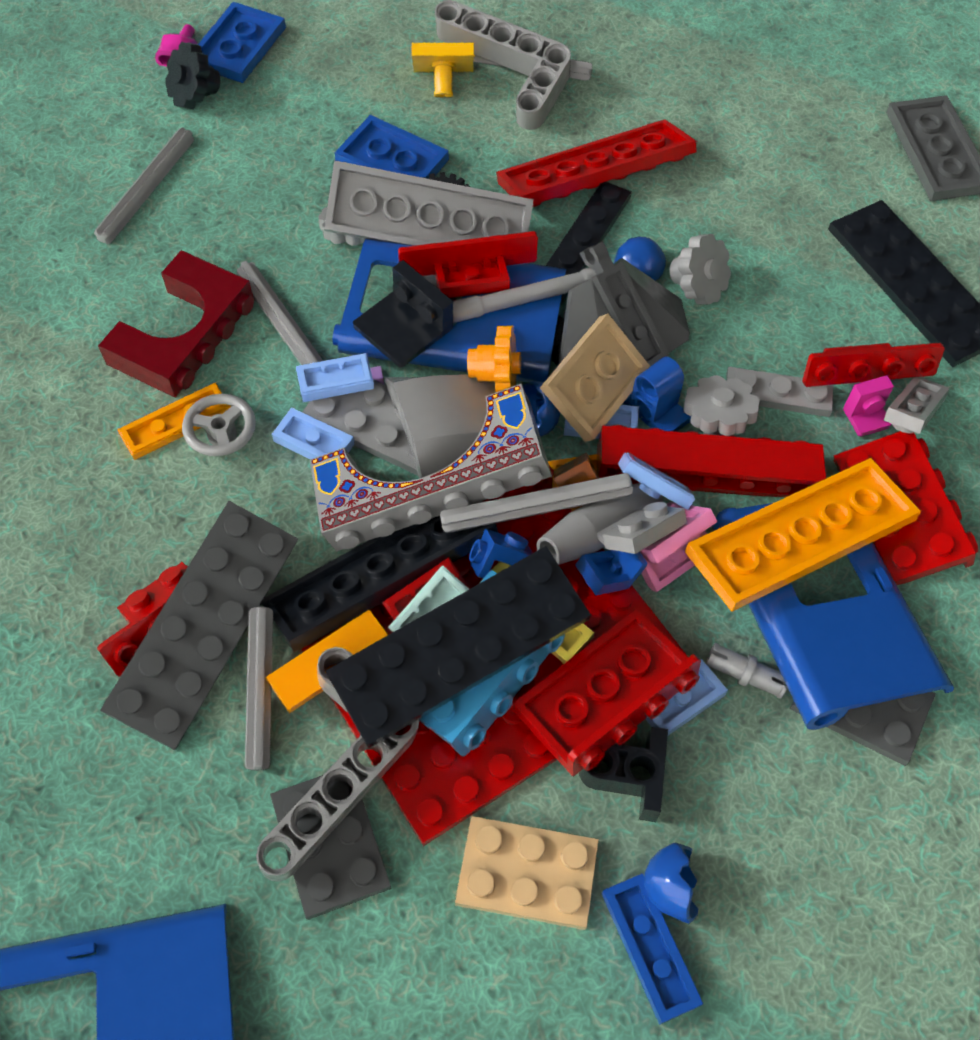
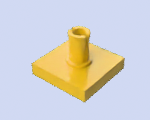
[411,43,474,97]

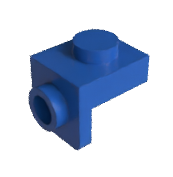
[469,529,533,579]
[575,550,647,595]

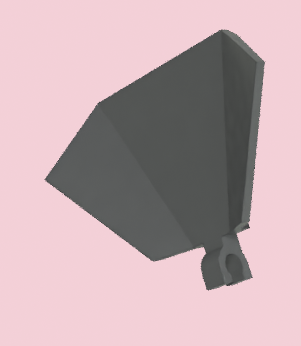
[558,241,690,366]

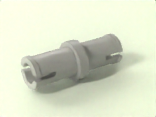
[705,643,787,699]

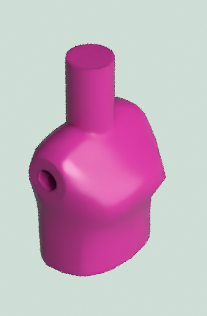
[155,24,197,67]

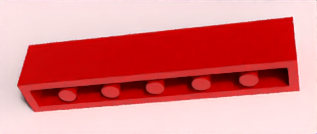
[596,425,826,497]

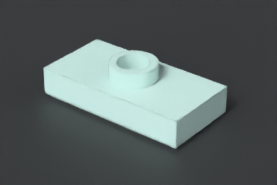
[388,566,469,632]

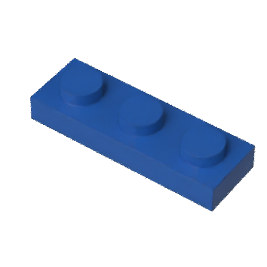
[601,873,703,1025]

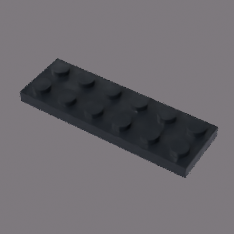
[828,200,980,367]
[261,516,499,653]
[325,546,591,749]

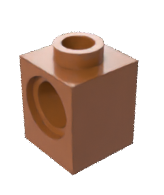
[553,452,600,511]

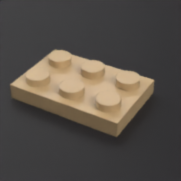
[540,313,650,442]
[455,816,599,930]

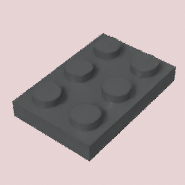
[790,692,936,766]
[270,775,391,920]

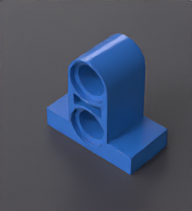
[623,356,691,432]

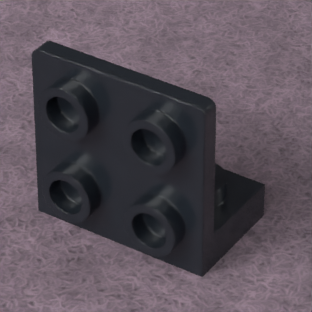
[353,260,453,368]

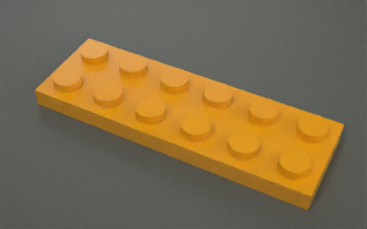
[685,458,921,612]

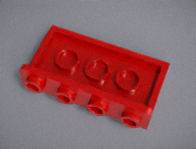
[833,431,979,585]
[512,608,701,777]

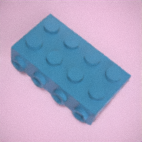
[419,570,565,756]

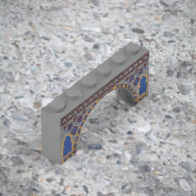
[310,384,552,552]

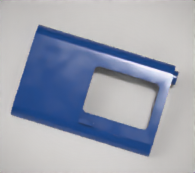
[332,238,566,382]
[712,503,954,730]
[0,904,235,1040]

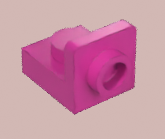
[843,375,894,437]

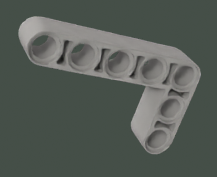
[435,0,571,130]
[256,647,419,882]

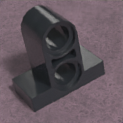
[579,727,668,822]

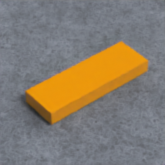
[117,382,231,460]
[266,610,388,714]

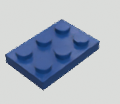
[198,2,286,83]
[335,115,449,179]

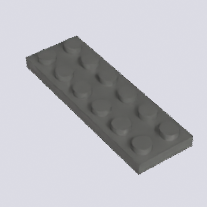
[100,501,298,750]

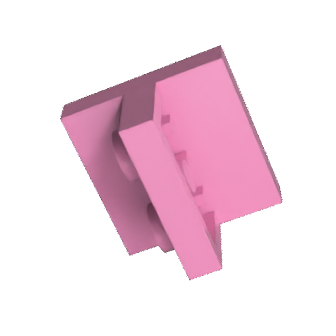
[640,502,717,592]

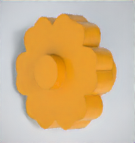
[467,326,521,392]

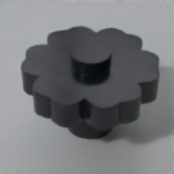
[165,42,221,109]

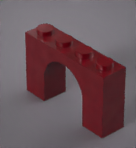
[98,250,254,398]

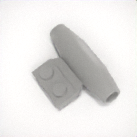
[537,482,687,565]

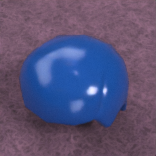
[613,236,666,281]

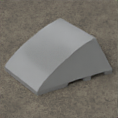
[385,374,496,478]

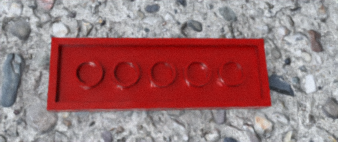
[496,119,696,208]

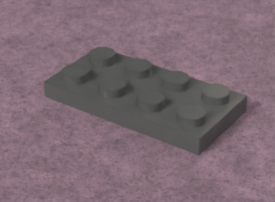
[886,95,980,201]

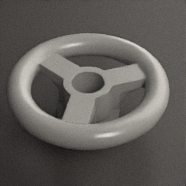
[182,394,256,456]

